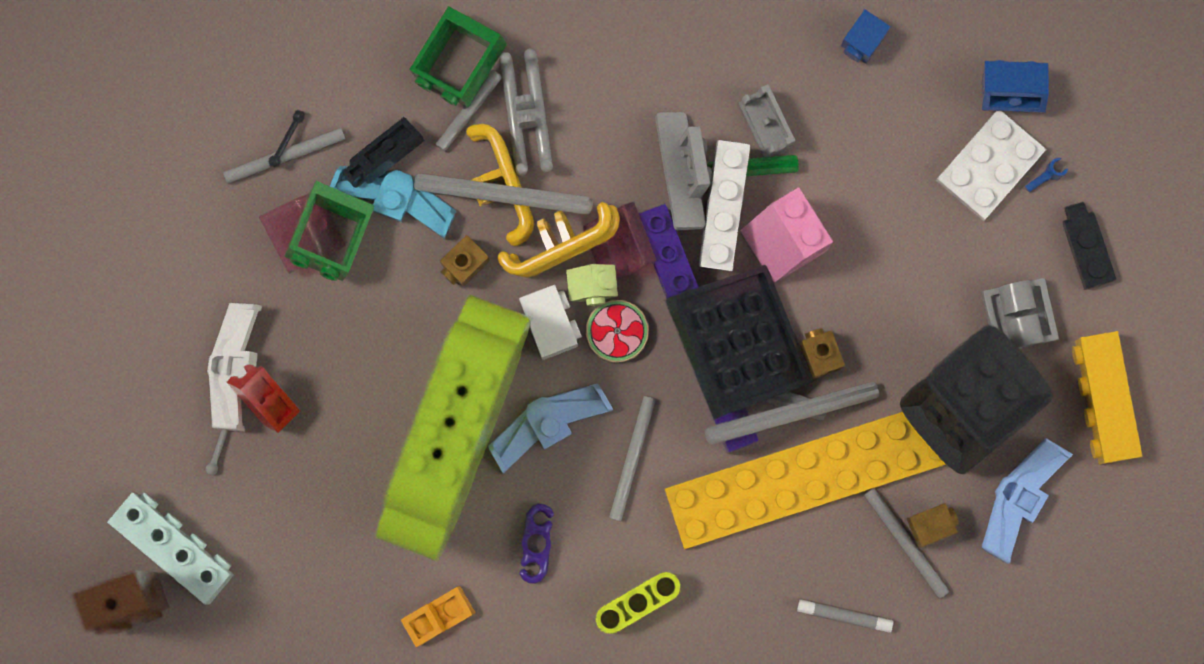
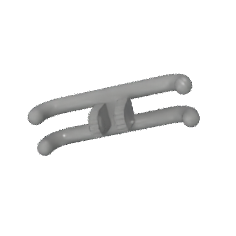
[499,49,553,176]

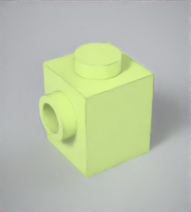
[566,264,618,306]

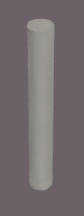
[436,70,502,152]

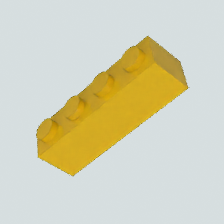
[1072,331,1143,465]

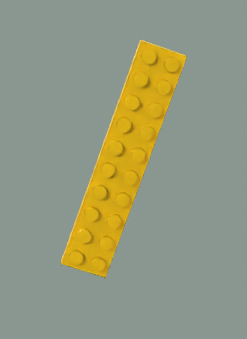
[664,412,946,549]

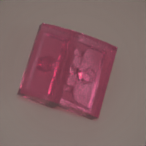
[259,193,346,274]
[582,202,657,280]

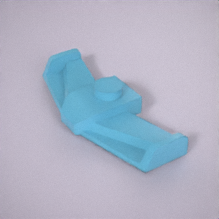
[330,166,457,239]

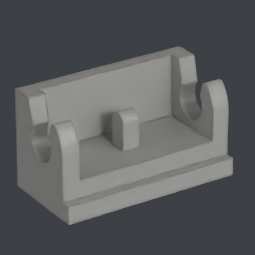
[738,84,796,157]

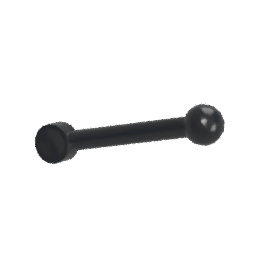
[268,110,305,168]

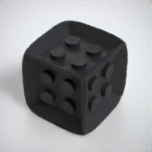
[900,325,1053,474]

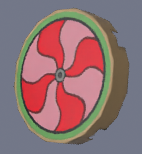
[586,300,648,363]

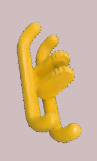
[466,123,534,246]
[498,202,620,278]

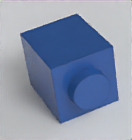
[841,9,891,63]

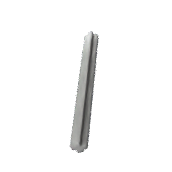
[414,173,593,215]
[705,382,880,445]

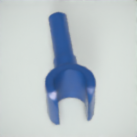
[1025,158,1068,192]

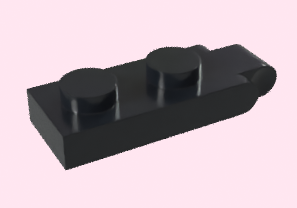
[343,117,425,188]
[1062,202,1116,290]

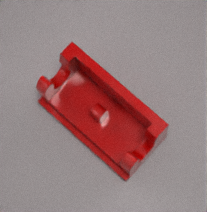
[226,364,300,433]

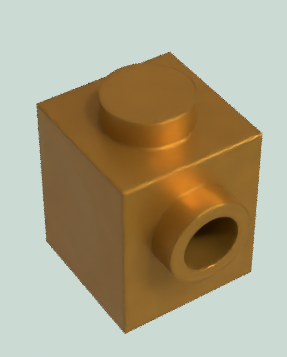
[440,235,490,287]
[800,328,845,379]
[906,503,959,548]

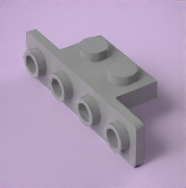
[655,112,712,230]

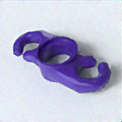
[519,503,554,584]

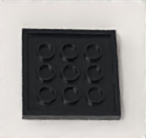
[665,265,814,420]

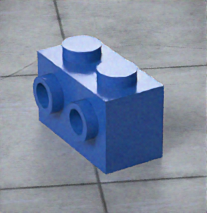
[982,60,1049,112]

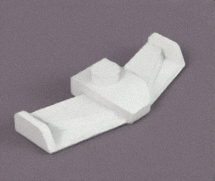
[207,303,262,432]

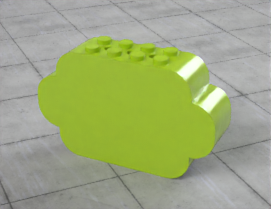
[375,295,532,562]

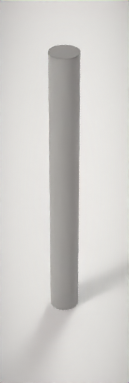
[223,128,345,184]
[609,396,656,521]
[864,488,950,599]

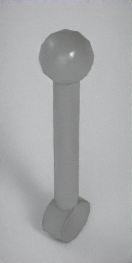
[205,430,228,475]

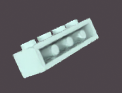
[108,492,234,605]

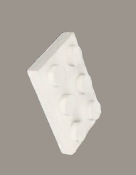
[936,111,1046,221]

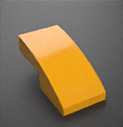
[401,586,476,647]

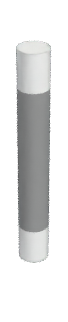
[797,599,893,633]

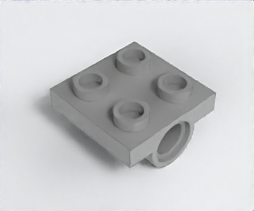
[981,278,1059,349]

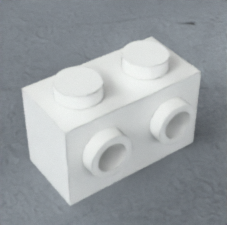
[519,285,581,360]

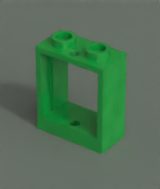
[409,6,507,107]
[284,181,375,281]

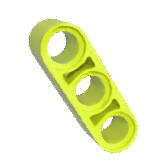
[596,572,680,634]

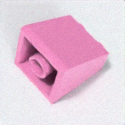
[740,187,833,283]

